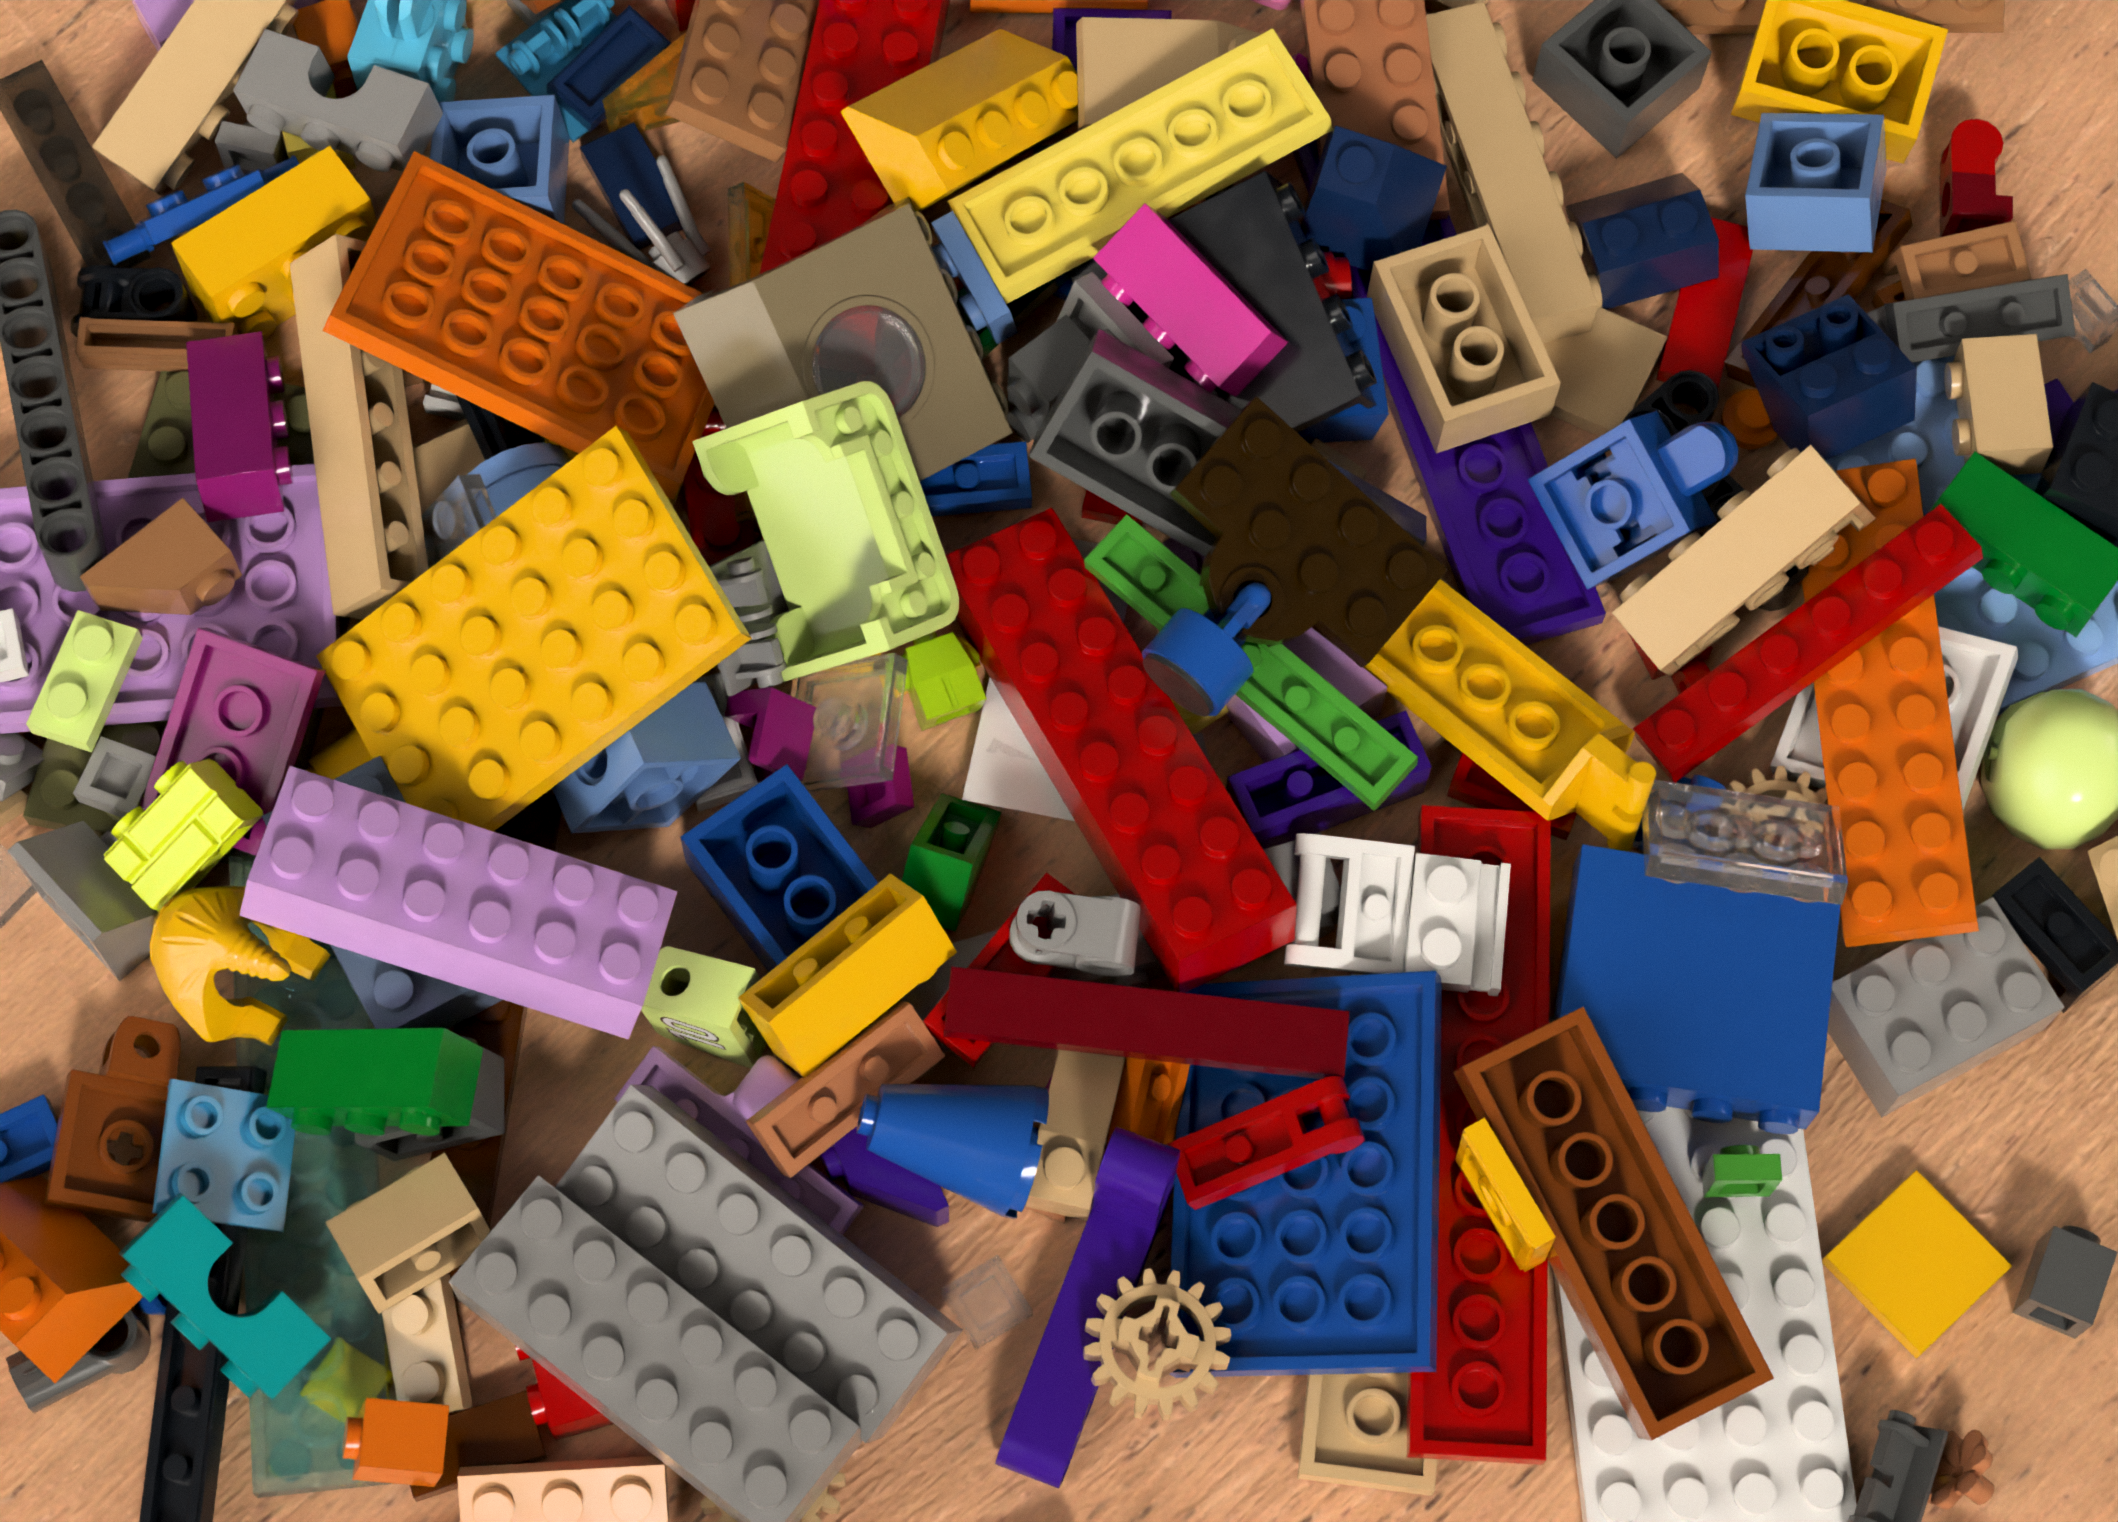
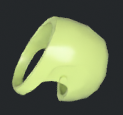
[1980,689,2118,849]

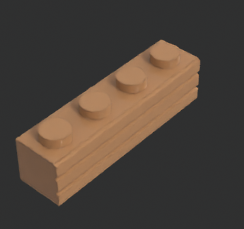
[75,317,239,372]

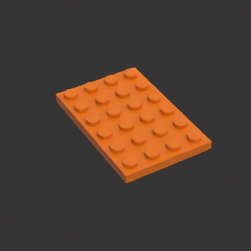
[323,151,715,499]

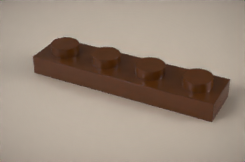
[1724,200,1913,388]

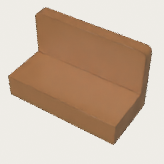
[1881,221,2032,300]

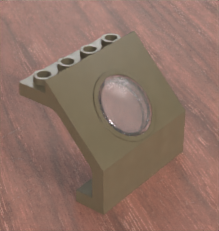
[673,197,1013,481]

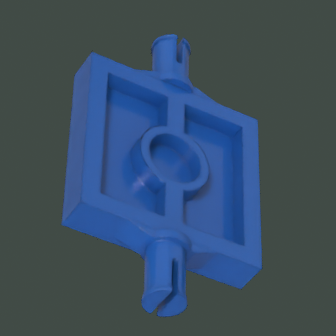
[103,155,299,266]

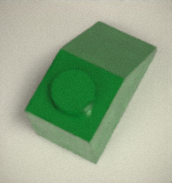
[902,793,1002,931]

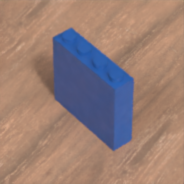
[1553,844,1842,1134]

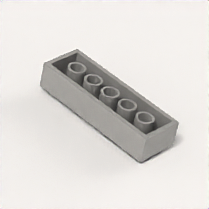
[555,1084,963,1443]
[449,1175,862,1522]

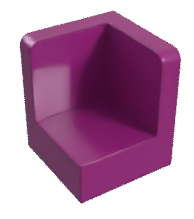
[725,687,818,782]

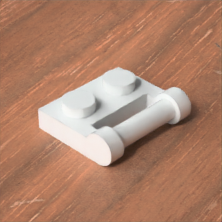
[1284,833,1415,974]

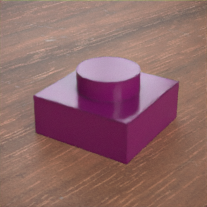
[844,744,915,828]

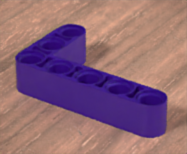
[995,1126,1181,1489]

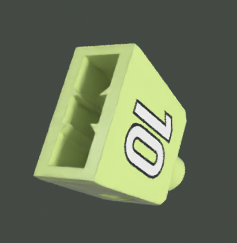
[641,946,767,1069]

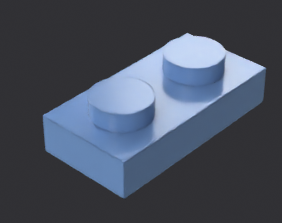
[931,211,1018,345]

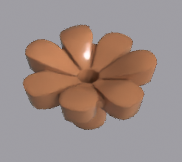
[1928,1429,1995,1510]

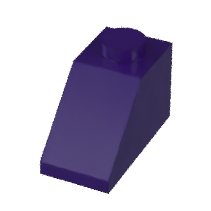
[819,1126,949,1227]

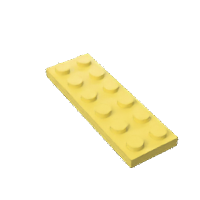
[947,28,1333,304]

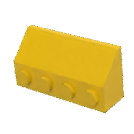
[840,29,1078,211]

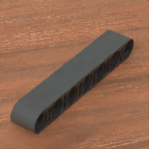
[0,209,107,592]

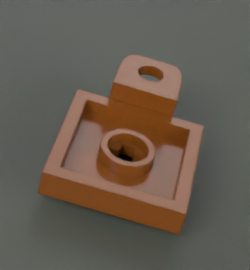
[44,1016,181,1223]

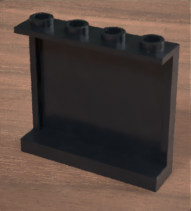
[1068,171,1377,433]

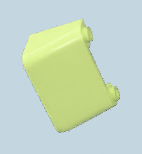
[692,381,959,682]

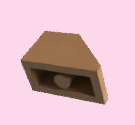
[80,498,242,615]

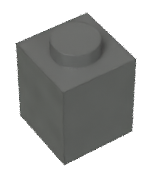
[2012,1226,2118,1339]

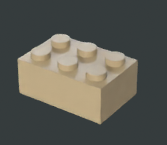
[1367,224,1561,453]

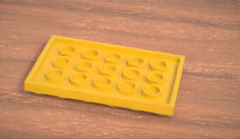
[316,426,752,832]

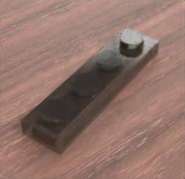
[0,60,152,268]

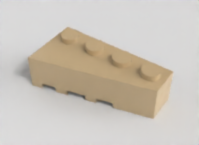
[1612,445,1876,676]

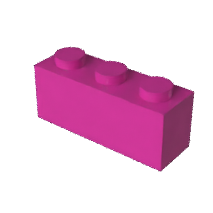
[1093,203,1288,397]

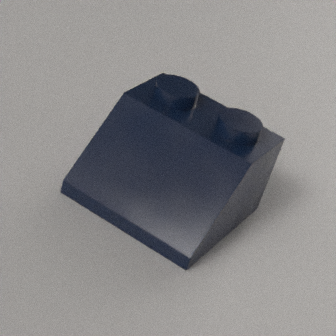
[1566,173,1719,310]

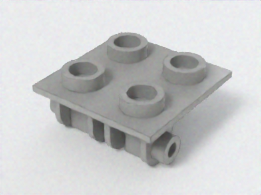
[709,539,789,696]

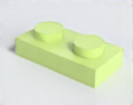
[26,610,143,753]

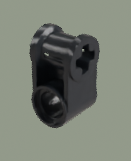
[71,265,198,337]

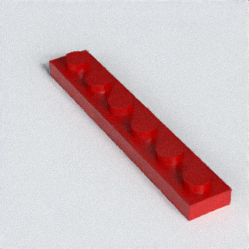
[1633,504,1983,783]

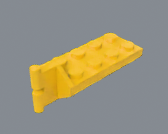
[1363,579,1656,852]

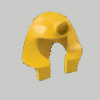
[149,886,331,1046]

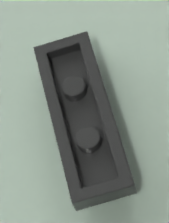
[1884,274,2076,362]

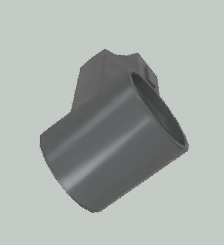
[6,1310,151,1413]

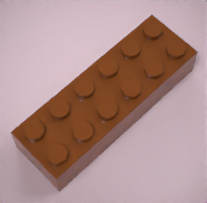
[1453,1006,1774,1440]

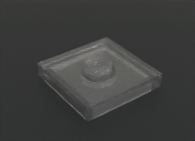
[790,653,908,792]

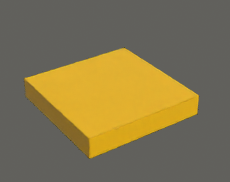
[1455,1117,1556,1272]
[1822,1170,2012,1359]

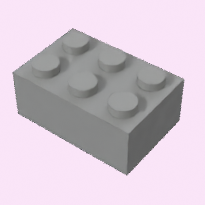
[1828,897,2065,1118]

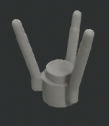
[572,155,711,286]

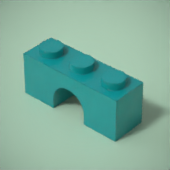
[118,1194,331,1400]

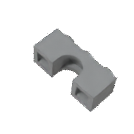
[233,29,443,172]

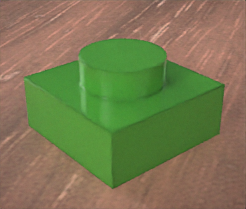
[1701,1145,1782,1197]

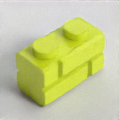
[104,758,264,912]

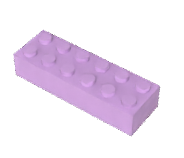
[239,766,678,1039]

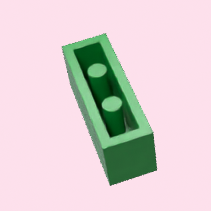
[1930,451,2118,638]
[266,1028,483,1136]

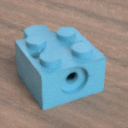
[347,0,474,102]

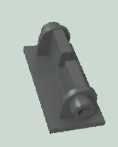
[1848,1410,1948,1522]

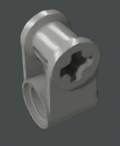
[1009,891,1141,977]

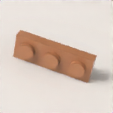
[745,1001,945,1178]

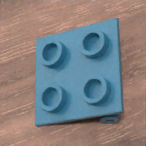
[495,0,665,143]
[152,1079,295,1233]

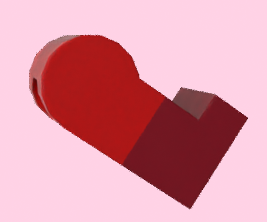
[1939,119,2013,237]

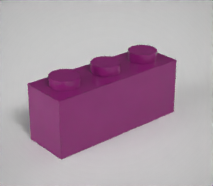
[186,331,293,523]

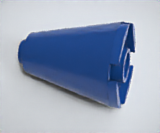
[856,1084,1049,1220]

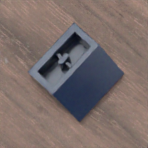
[1741,294,1917,460]

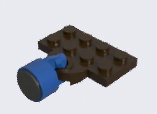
[1142,396,1448,717]

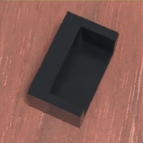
[1989,856,2118,1013]

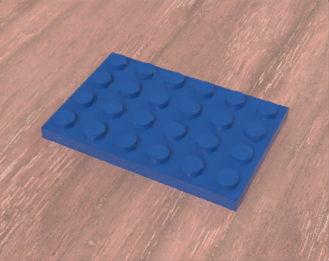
[1168,971,1442,1378]

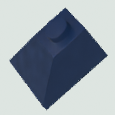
[1299,126,1447,272]

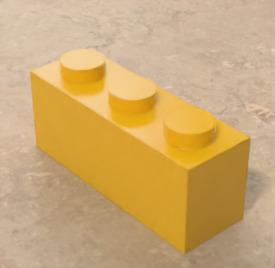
[738,873,957,1078]

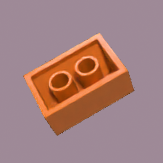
[0,1176,143,1383]

